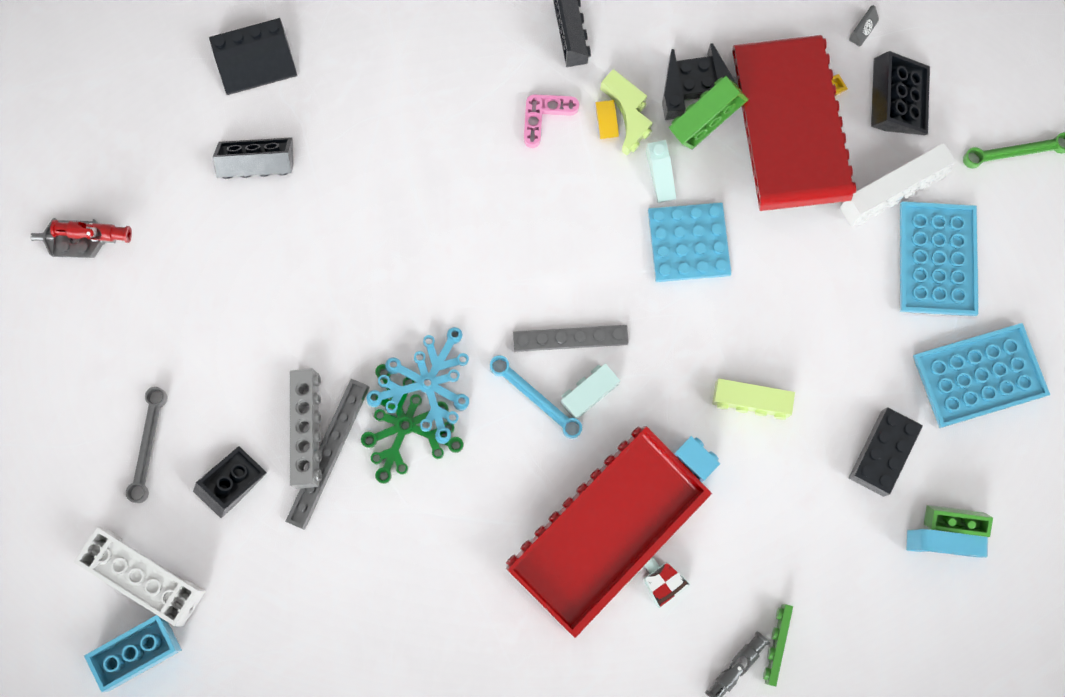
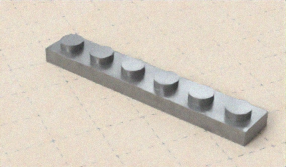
[513,325,628,352]

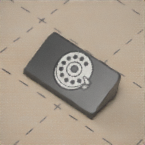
[849,5,879,47]

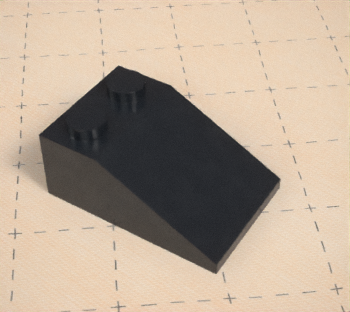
[193,446,267,518]

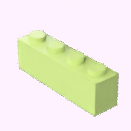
[712,378,795,420]

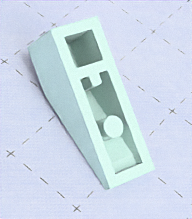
[646,140,676,203]

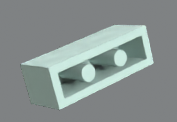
[561,363,621,419]

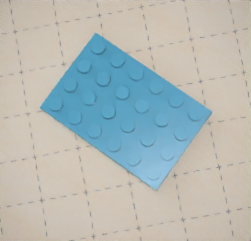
[900,201,978,316]
[913,323,1050,428]

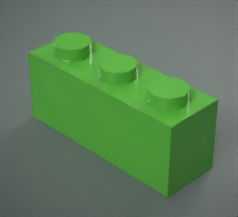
[924,505,993,537]

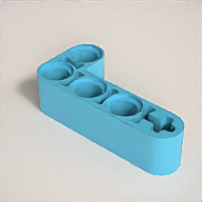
[906,529,988,558]

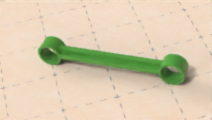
[963,132,1065,169]

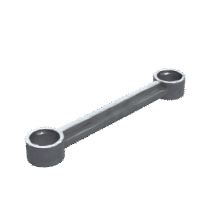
[126,387,167,503]

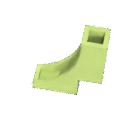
[600,69,652,156]

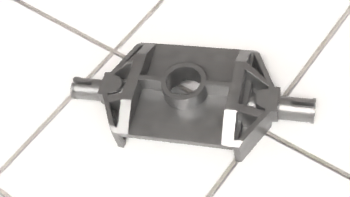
[31,218,116,258]

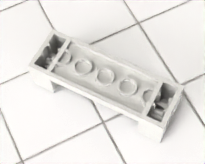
[74,527,206,626]

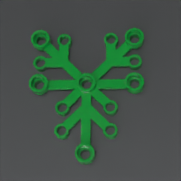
[361,364,464,484]

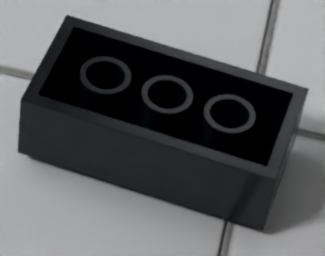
[849,407,923,497]

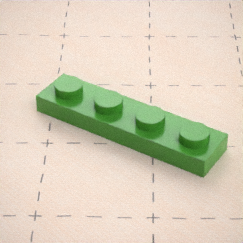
[763,604,793,687]

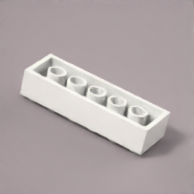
[839,143,956,226]

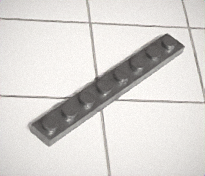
[285,379,370,530]

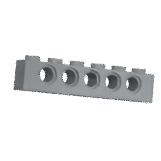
[290,368,322,489]

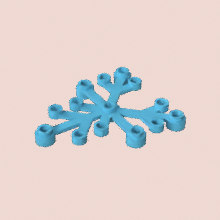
[366,327,469,444]

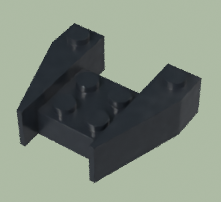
[662,43,737,120]

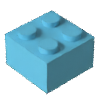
[674,436,720,482]

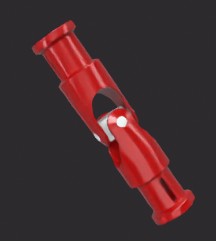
[50,220,132,243]

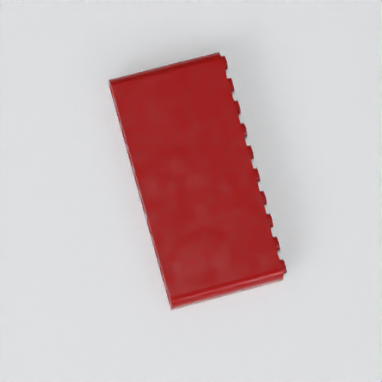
[732,35,856,211]
[506,426,712,638]

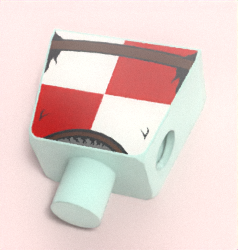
[643,557,690,608]

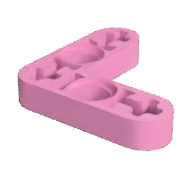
[524,95,579,148]

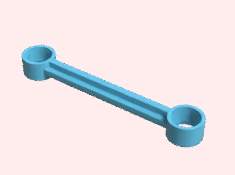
[490,355,582,439]

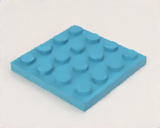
[648,203,731,282]

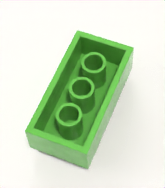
[668,76,749,150]

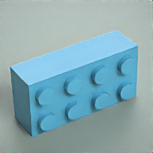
[84,615,182,693]

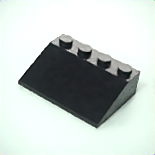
[209,18,298,95]
[871,51,930,135]

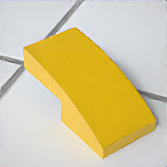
[595,100,619,139]

